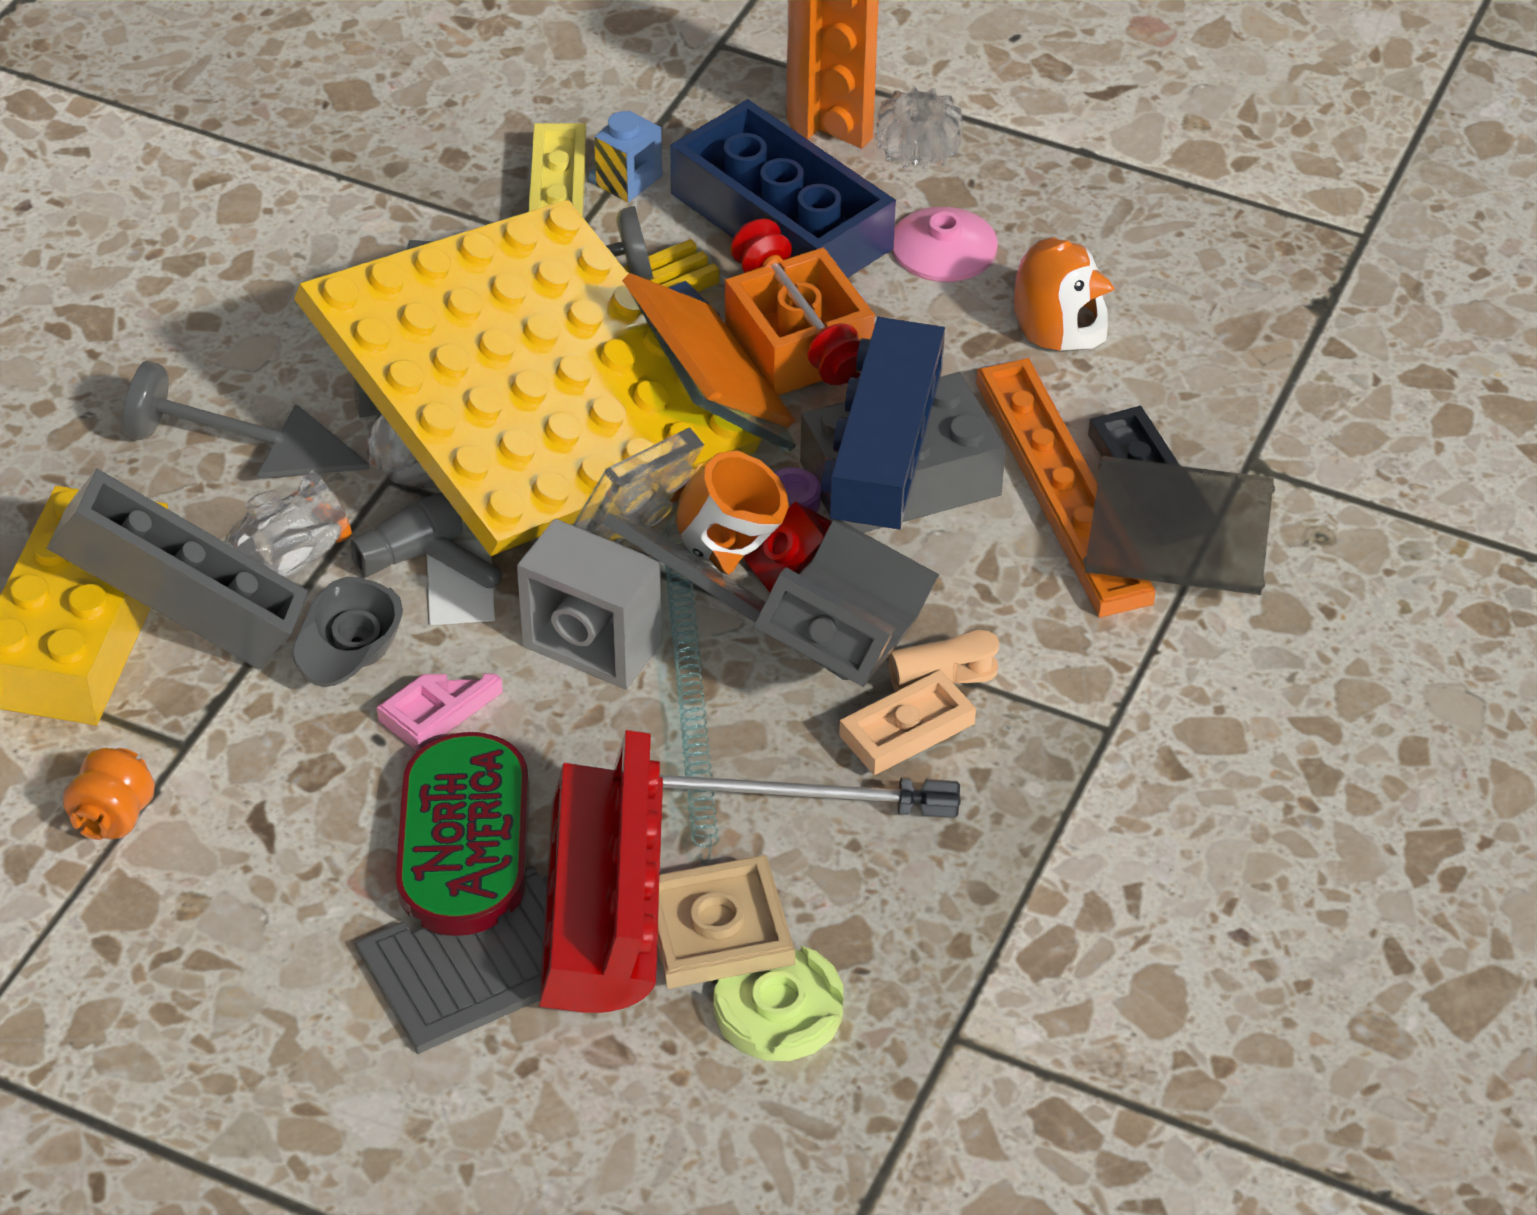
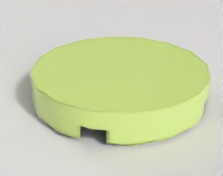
[714,946,843,1061]

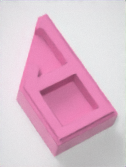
[377,674,503,752]

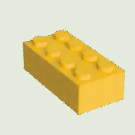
[0,485,169,726]

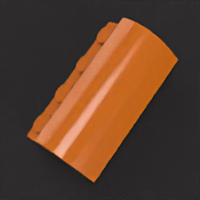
[786,0,879,149]

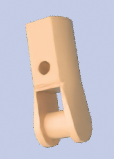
[888,630,999,692]

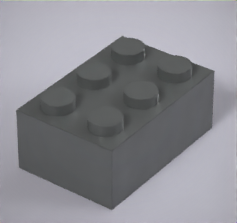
[800,372,1006,533]

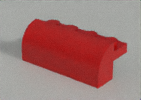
[539,730,663,1013]

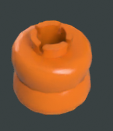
[63,748,155,840]

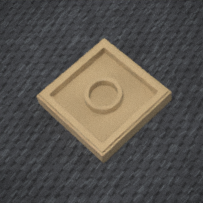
[657,855,795,989]

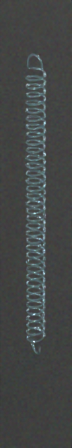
[662,515,719,864]

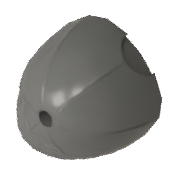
[293,577,403,687]

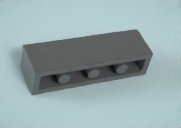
[46,468,308,669]

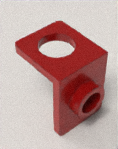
[744,501,832,592]

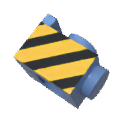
[588,110,662,202]

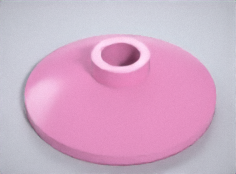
[892,207,998,282]

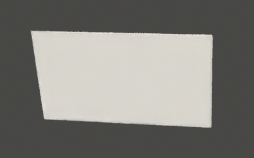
[427,539,495,625]

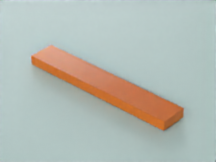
[976,358,1156,618]

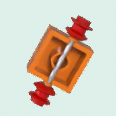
[725,219,875,396]

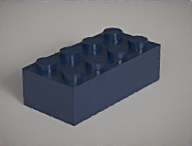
[670,99,896,278]

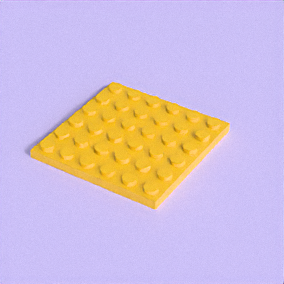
[294,200,763,556]

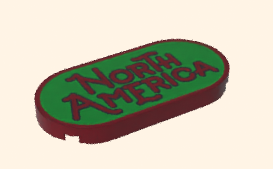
[396,732,530,936]

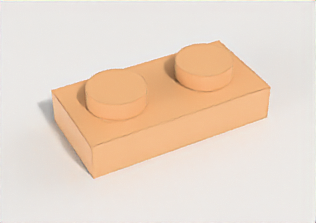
[839,669,976,776]

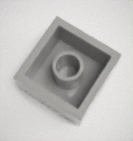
[517,519,662,690]

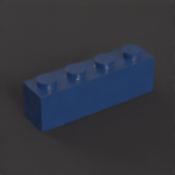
[821,317,945,530]

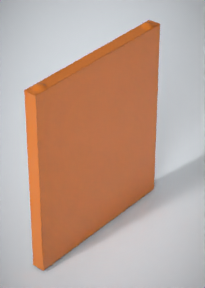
[622,273,795,428]

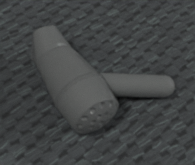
[351,492,501,588]

